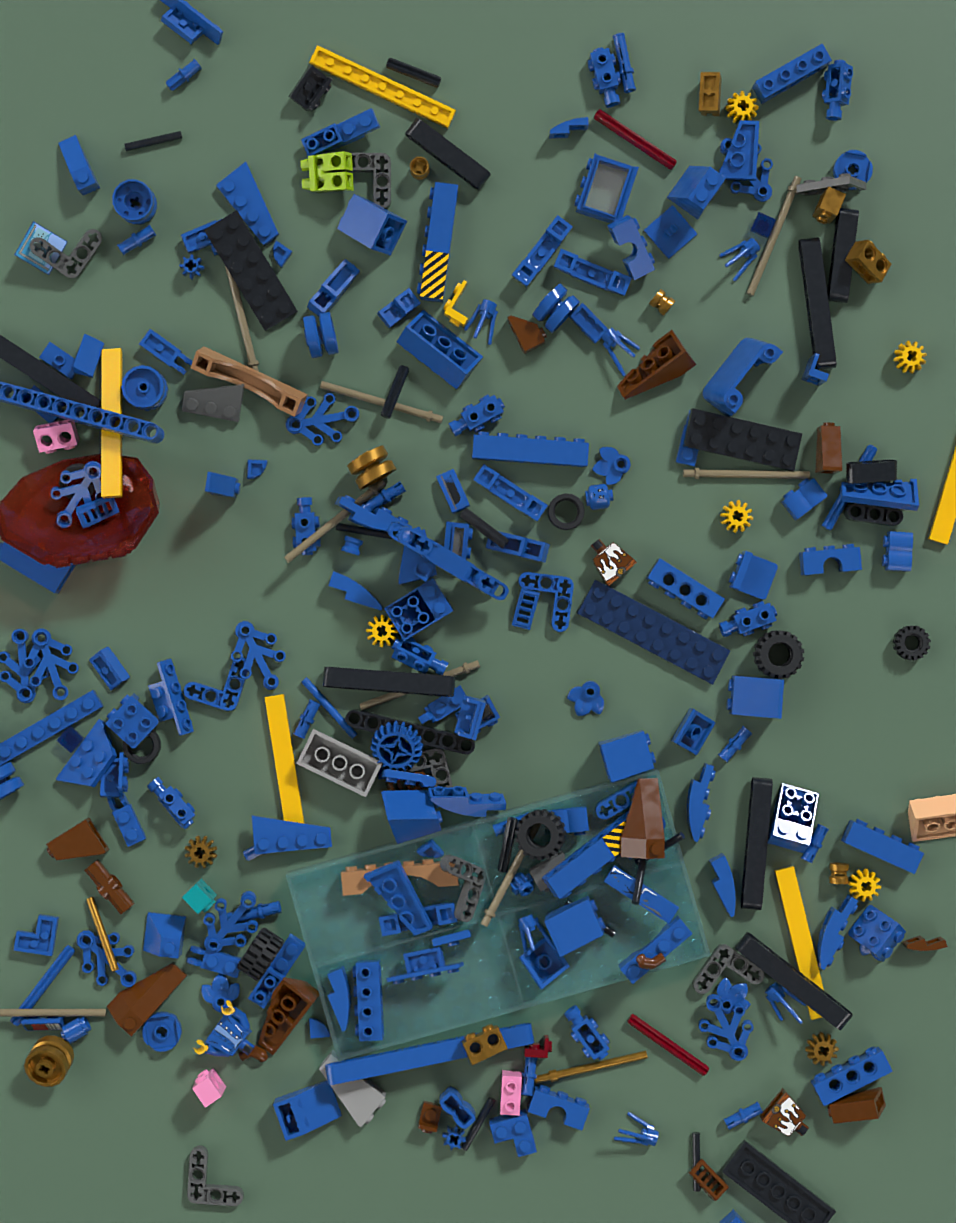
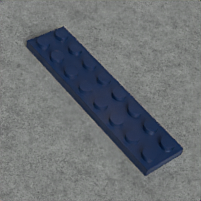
[577,580,730,685]

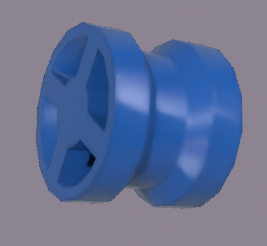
[341,536,363,556]

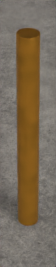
[86,897,119,972]

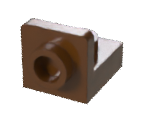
[418,1101,442,1134]

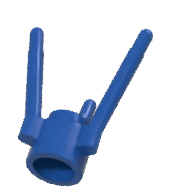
[719,238,760,282]
[464,299,498,345]
[602,328,640,377]
[518,914,557,952]
[765,982,807,1024]
[614,1112,659,1146]

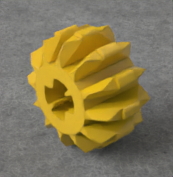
[725,91,759,123]
[893,341,927,374]
[720,500,753,533]
[366,615,398,647]
[848,869,881,902]

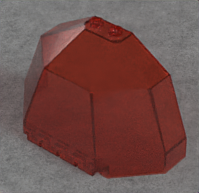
[0,453,160,568]

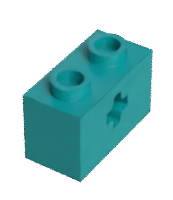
[182,878,217,914]

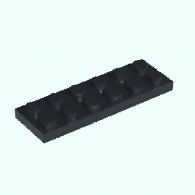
[204,210,298,331]
[683,408,802,471]
[721,1140,836,1223]

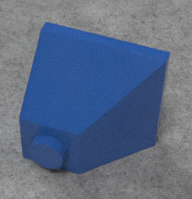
[143,912,186,958]

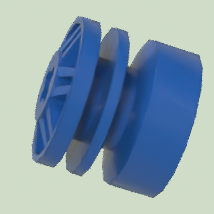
[112,179,157,224]

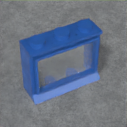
[574,153,639,224]

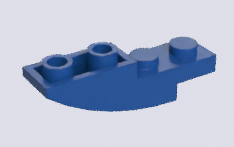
[301,108,380,156]
[335,495,412,532]
[687,763,716,842]
[428,786,506,817]
[817,894,858,970]
[248,933,306,1009]

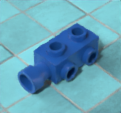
[587,47,621,108]
[822,60,853,121]
[448,394,505,437]
[292,497,321,555]
[719,601,777,637]
[391,637,448,675]
[147,777,195,829]
[564,1005,610,1060]

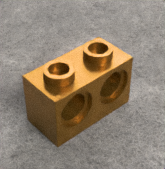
[812,187,846,224]
[845,240,891,284]
[461,1024,508,1065]

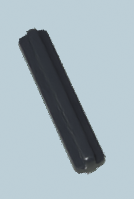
[386,58,441,88]
[381,365,409,419]
[460,508,509,548]
[497,817,518,873]

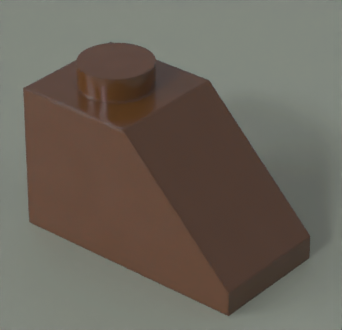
[507,315,547,354]

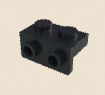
[288,65,333,111]

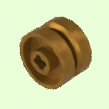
[347,445,397,490]
[24,1035,74,1087]

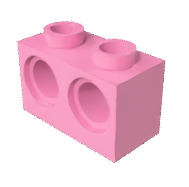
[33,420,79,454]
[192,1068,226,1108]
[500,1070,522,1116]

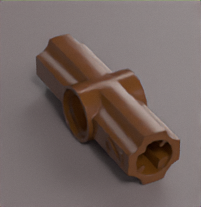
[84,859,135,914]

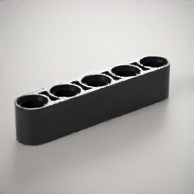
[405,118,491,190]
[827,208,859,303]

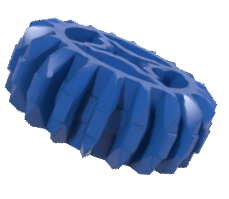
[371,721,423,771]

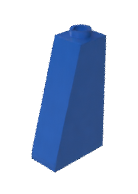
[0,541,78,594]

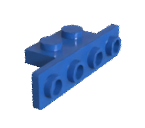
[160,0,223,45]
[148,659,194,736]
[386,946,464,984]

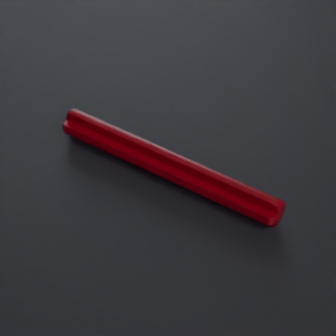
[594,109,677,170]
[627,1014,709,1076]

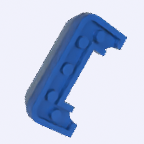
[702,338,783,417]

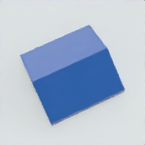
[519,935,570,990]

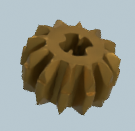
[185,836,217,868]
[805,1032,839,1066]

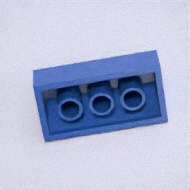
[396,310,483,389]

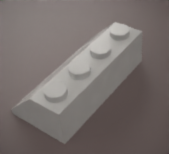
[296,729,382,797]

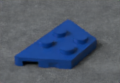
[56,719,117,787]

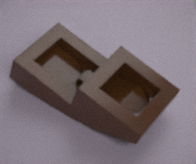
[902,935,948,951]

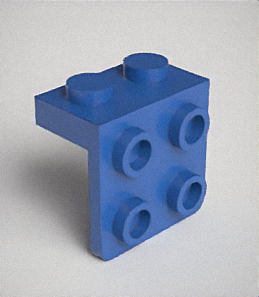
[729,551,778,600]
[105,693,159,748]
[100,752,129,798]
[848,905,906,962]

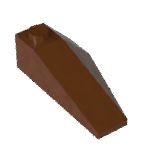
[617,330,697,400]
[620,778,665,859]
[107,963,187,1037]
[258,977,321,1055]

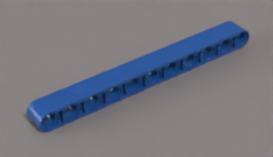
[0,381,165,444]
[325,1023,534,1085]

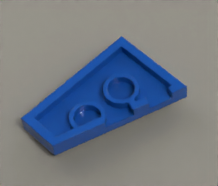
[719,120,759,181]

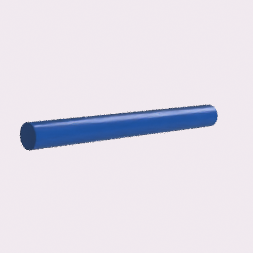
[301,677,357,739]

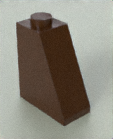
[815,422,842,474]
[46,818,110,860]
[828,1087,886,1124]

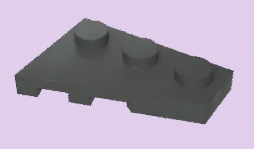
[796,174,866,196]
[182,384,245,422]

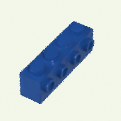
[353,959,384,1041]

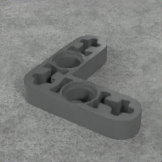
[341,153,391,209]
[29,229,102,278]
[392,748,453,787]
[440,855,486,922]
[693,944,764,994]
[187,1145,244,1206]

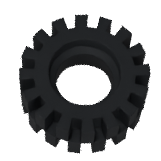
[893,626,931,660]

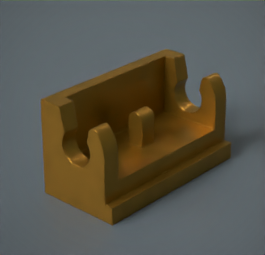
[699,72,722,116]

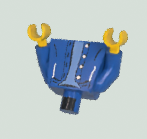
[193,1000,255,1057]

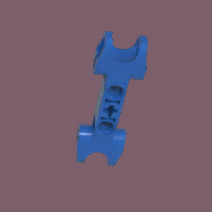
[387,522,509,600]

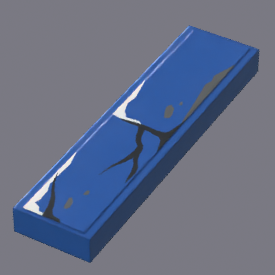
[603,865,679,924]

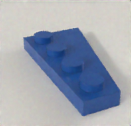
[216,162,279,246]
[840,479,919,511]
[252,815,332,854]
[364,860,433,936]

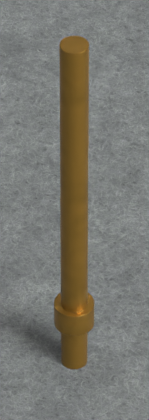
[535,1051,648,1084]

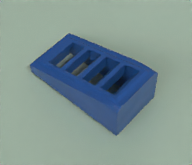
[76,498,120,528]
[512,588,540,630]

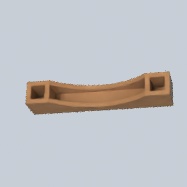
[191,346,308,417]
[341,858,459,896]

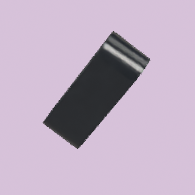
[846,459,897,483]
[844,503,903,526]

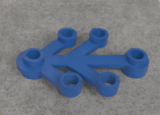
[719,138,773,202]
[286,393,360,446]
[51,461,101,528]
[231,621,286,690]
[0,629,50,703]
[23,629,79,700]
[203,891,258,952]
[77,930,137,987]
[698,994,754,1061]

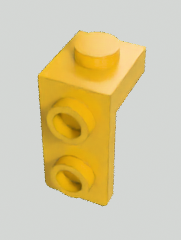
[443,280,468,328]

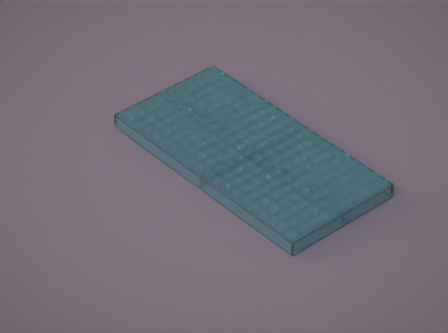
[286,768,711,1061]

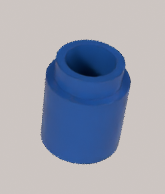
[61,1017,91,1043]

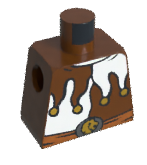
[591,539,637,586]
[760,1088,809,1136]

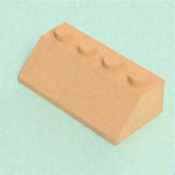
[908,794,956,842]

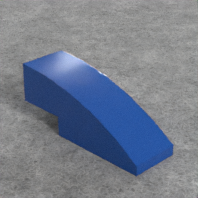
[307,259,360,317]
[486,531,550,563]
[329,571,383,611]
[709,853,736,917]
[327,965,351,1031]

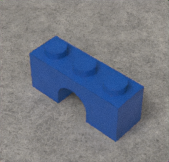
[607,215,655,280]
[799,544,862,575]
[527,1085,590,1130]

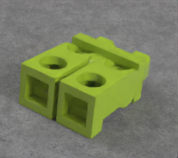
[300,151,354,193]

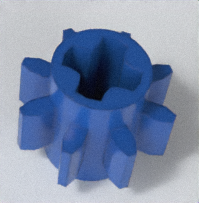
[179,254,205,280]
[510,872,535,896]
[442,1124,466,1150]

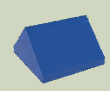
[671,708,716,755]

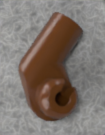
[636,952,667,970]
[238,1045,268,1062]

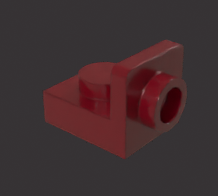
[524,1035,552,1058]

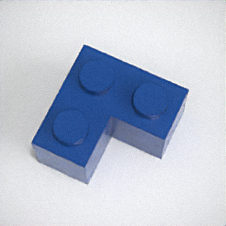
[489,1109,537,1157]

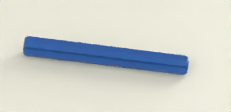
[822,445,877,530]
[10,945,75,1026]

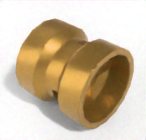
[410,157,429,180]
[649,289,675,316]
[829,863,849,884]

